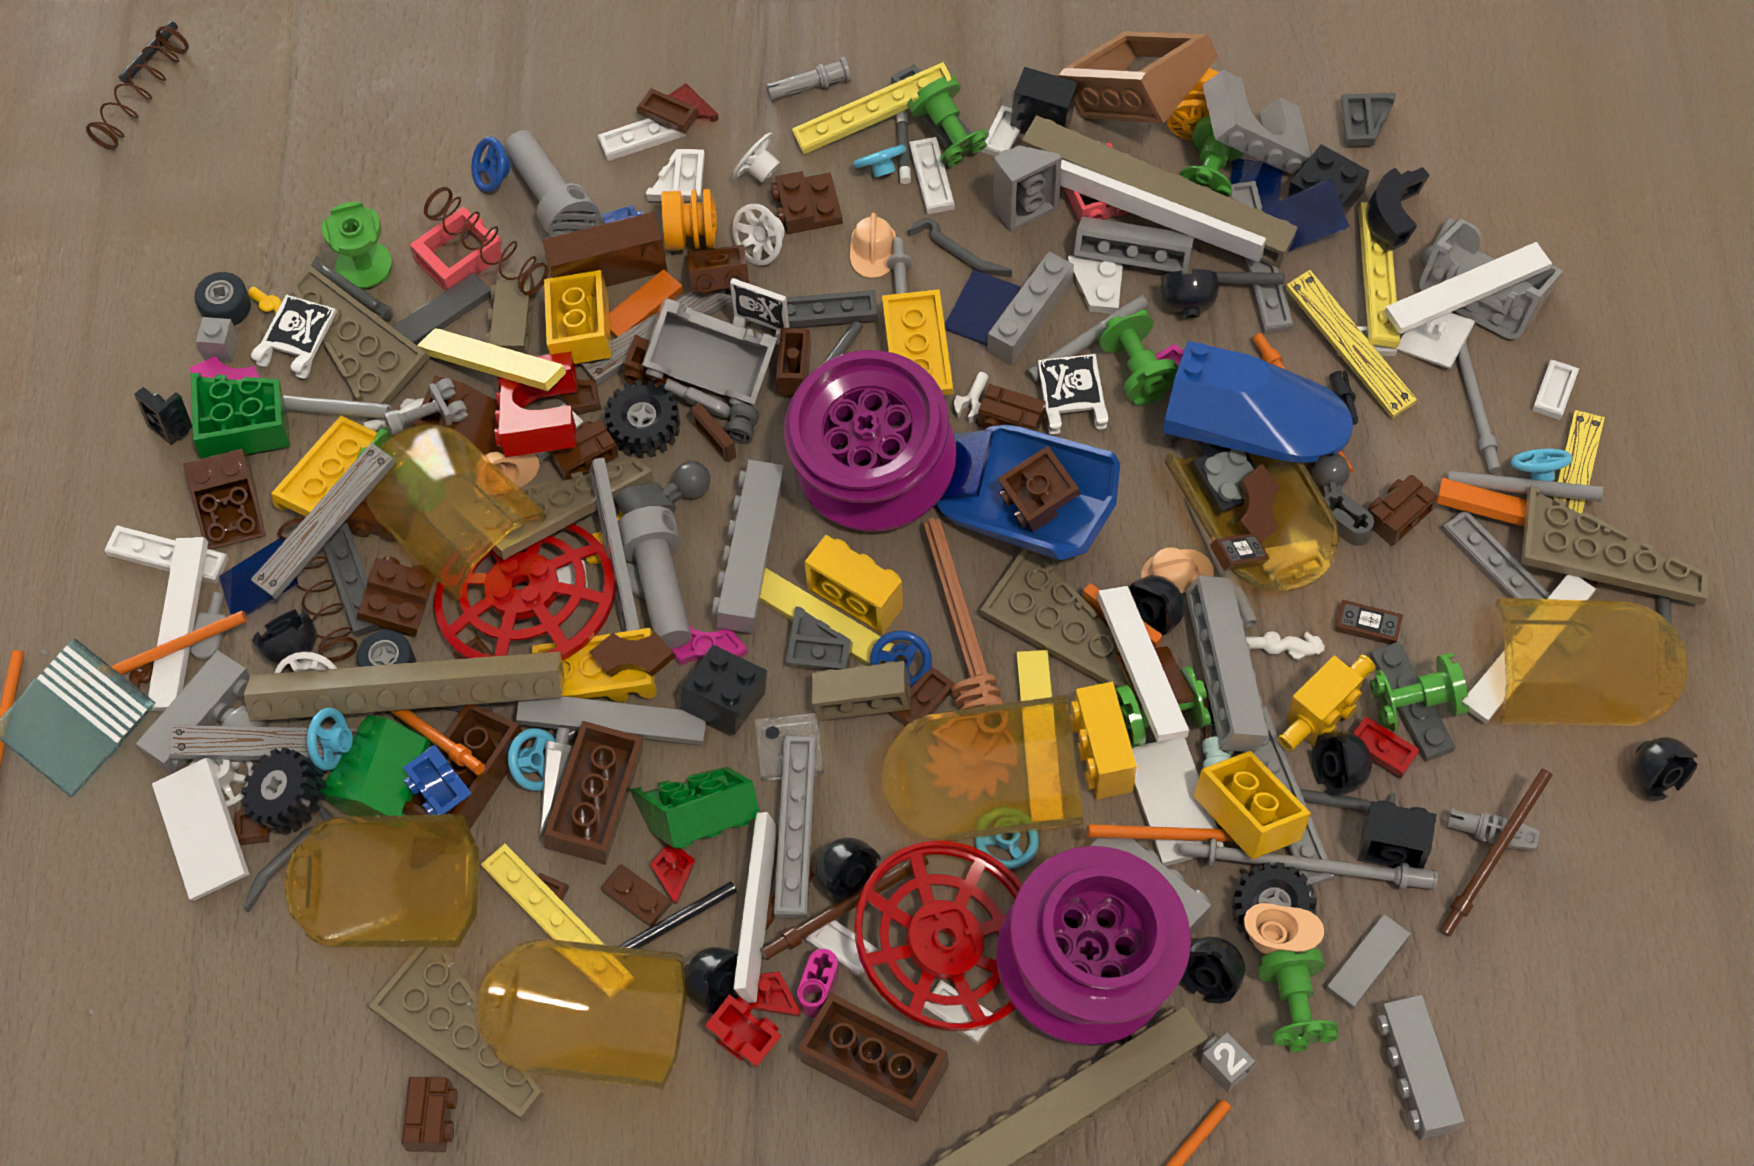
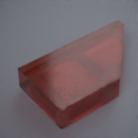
[668,83,719,122]

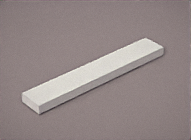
[1385,242,1552,334]
[146,537,208,711]
[1462,575,1596,724]
[1097,586,1189,742]
[734,812,778,1003]

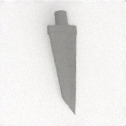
[540,727,574,835]

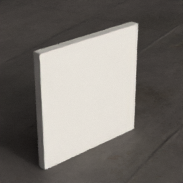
[1397,312,1475,369]

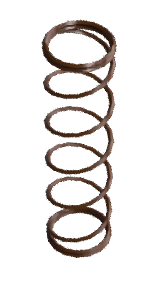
[86,26,189,150]
[424,187,549,296]
[277,517,358,662]

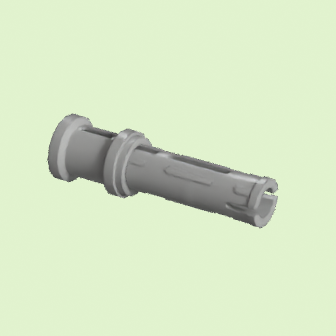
[766,57,851,101]

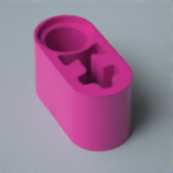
[797,949,839,1018]

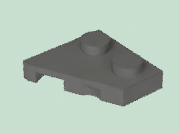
[1341,93,1396,146]
[786,606,853,670]

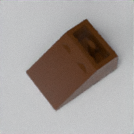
[413,376,504,459]
[183,449,266,550]

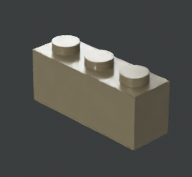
[485,273,535,355]
[812,661,911,721]

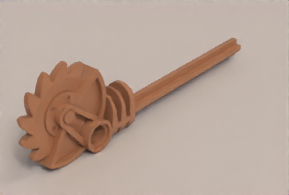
[923,518,1019,804]

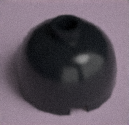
[1161,269,1219,319]
[1128,575,1185,636]
[252,609,317,665]
[1312,731,1372,796]
[1631,737,1698,801]
[816,837,880,903]
[1180,936,1245,1004]
[684,947,739,1014]

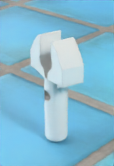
[954,372,989,423]

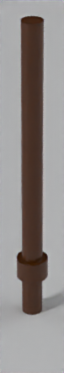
[1439,768,1553,937]
[760,855,929,960]

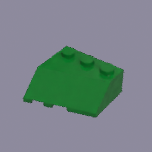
[190,372,290,459]
[321,715,430,825]
[630,766,760,848]

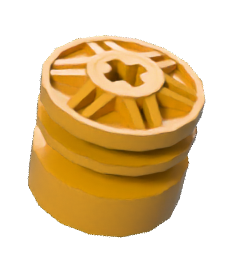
[1167,68,1219,141]
[661,189,718,251]

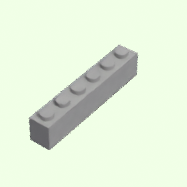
[712,459,784,634]
[1186,575,1269,752]

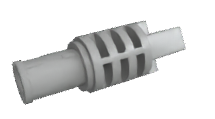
[1447,808,1540,851]

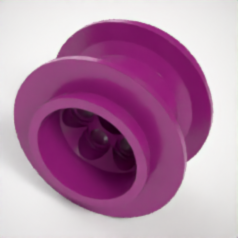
[784,350,957,532]
[996,846,1191,1046]

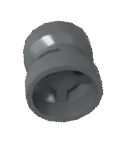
[724,403,760,444]

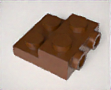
[771,171,843,235]
[687,245,749,294]
[997,446,1081,532]
[357,556,435,636]

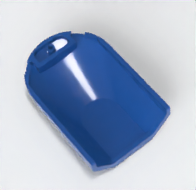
[1163,341,1353,463]
[937,425,1121,560]

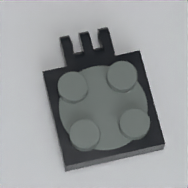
[1188,440,1256,516]

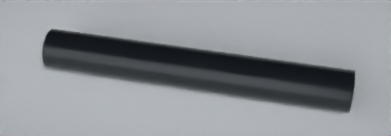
[118,20,178,83]

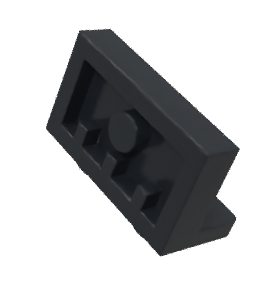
[134,387,192,446]

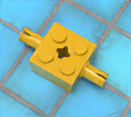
[1277,655,1375,752]

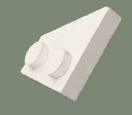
[646,149,705,202]
[1068,255,1123,314]

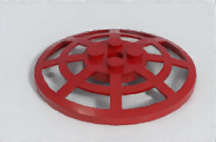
[434,524,616,661]
[854,840,1023,1031]

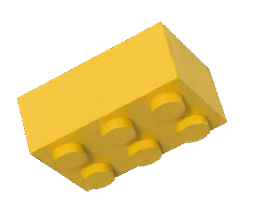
[544,270,612,364]
[805,535,903,635]
[1069,682,1137,800]
[1193,750,1311,860]

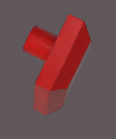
[650,844,695,904]
[751,971,801,1017]

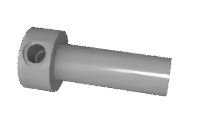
[504,130,600,237]
[618,506,692,649]

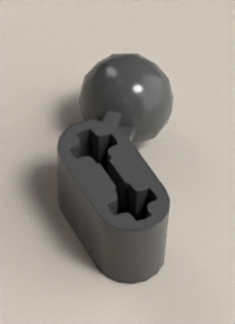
[1311,453,1374,546]
[615,461,710,515]

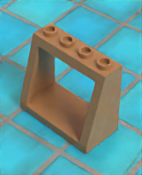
[1058,31,1218,124]

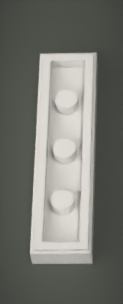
[104,525,229,584]

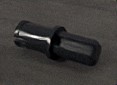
[1329,370,1359,425]

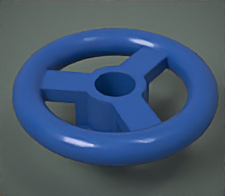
[471,136,510,193]
[870,630,932,688]

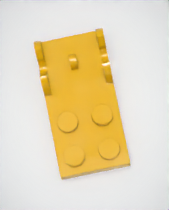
[882,289,953,395]
[271,416,377,517]
[532,628,656,703]

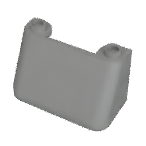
[1419,219,1563,339]
[642,298,777,405]

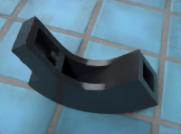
[1366,167,1430,253]

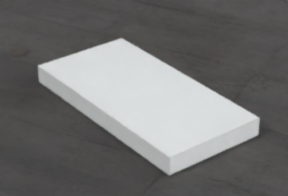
[1132,737,1224,866]
[152,758,250,901]

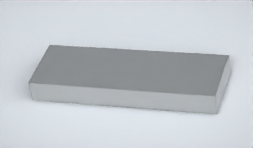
[1326,914,1411,1010]

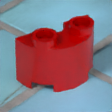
[705,994,782,1067]

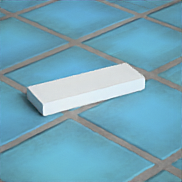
[598,118,686,162]
[909,137,955,215]

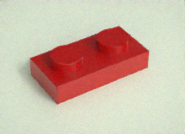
[1353,716,1420,778]

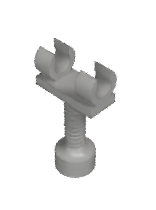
[383,378,468,436]

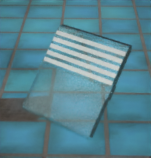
[0,639,156,797]

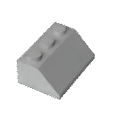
[993,145,1062,232]

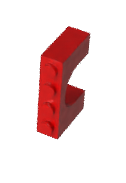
[494,351,577,458]

